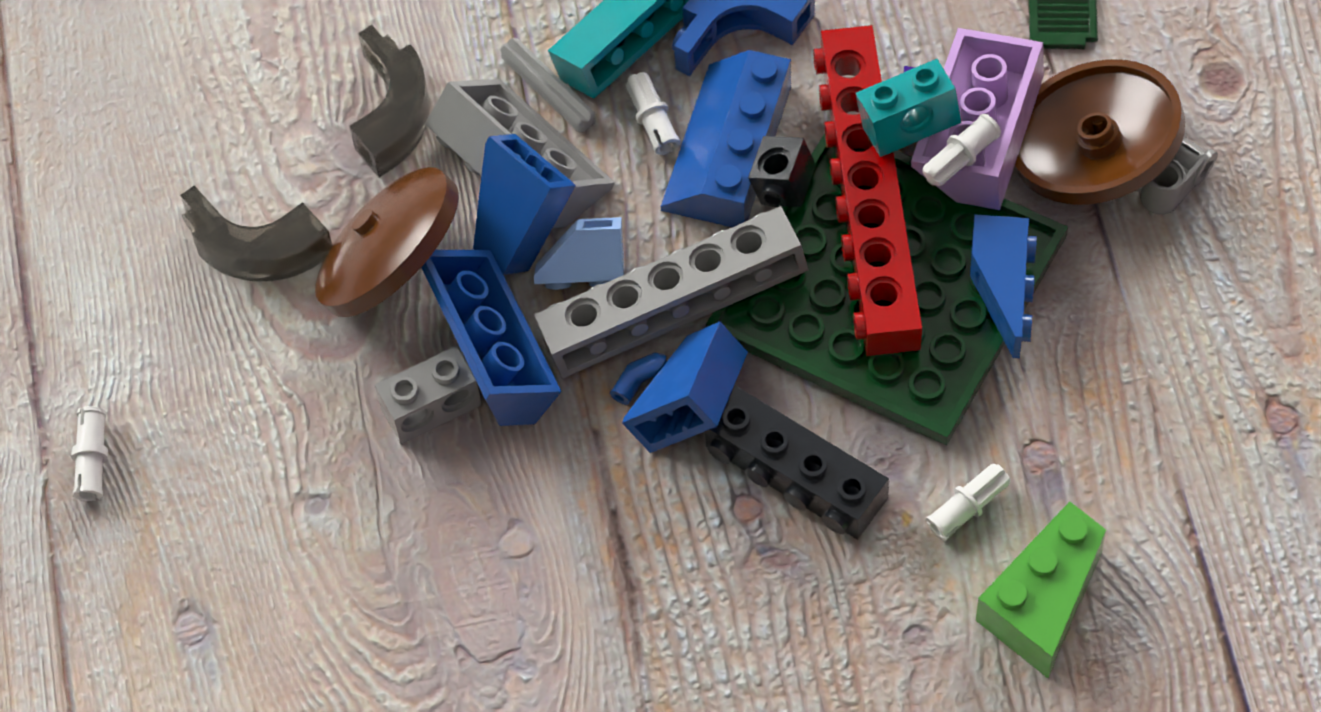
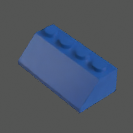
[661,50,791,227]
[421,249,562,426]

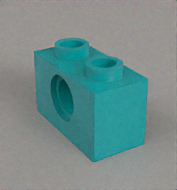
[856,59,962,157]

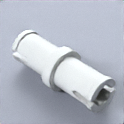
[71,406,108,501]

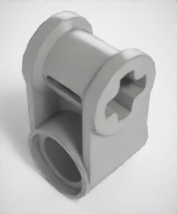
[1140,133,1218,215]

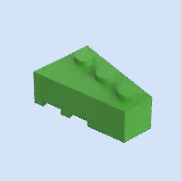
[976,501,1106,679]

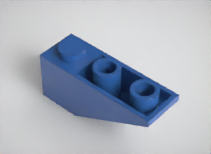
[970,215,1037,359]

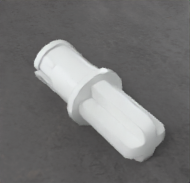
[626,72,681,155]
[922,114,1001,186]
[926,464,1010,541]

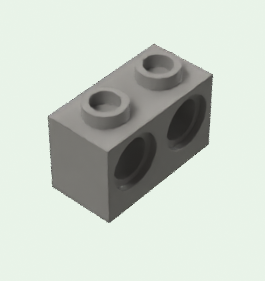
[375,346,481,444]

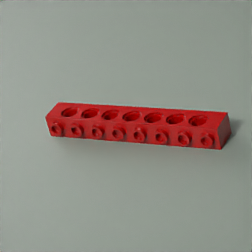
[813,25,922,356]

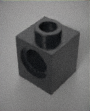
[748,136,816,208]

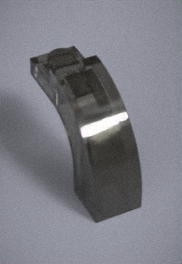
[349,25,430,178]
[180,185,332,282]

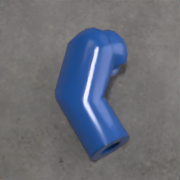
[610,352,667,405]

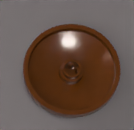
[1015,59,1185,205]
[315,167,459,317]

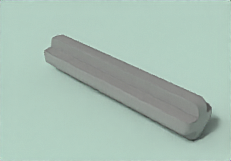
[500,38,596,132]

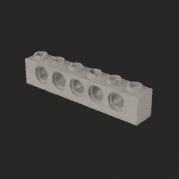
[534,206,809,379]

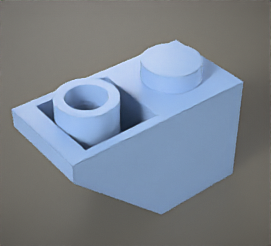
[534,217,625,290]

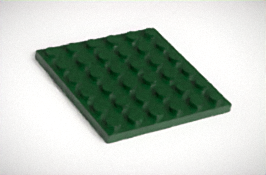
[706,133,1068,446]

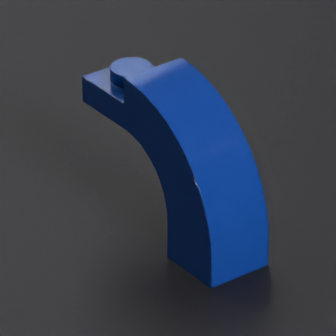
[672,0,815,77]

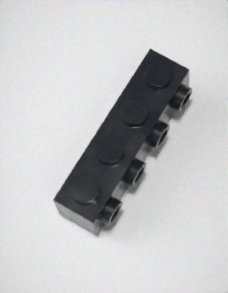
[705,386,889,540]

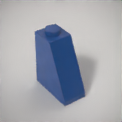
[473,134,576,275]
[622,322,748,453]

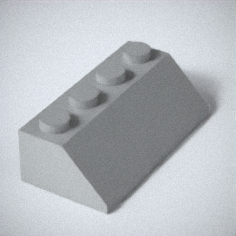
[425,79,615,229]

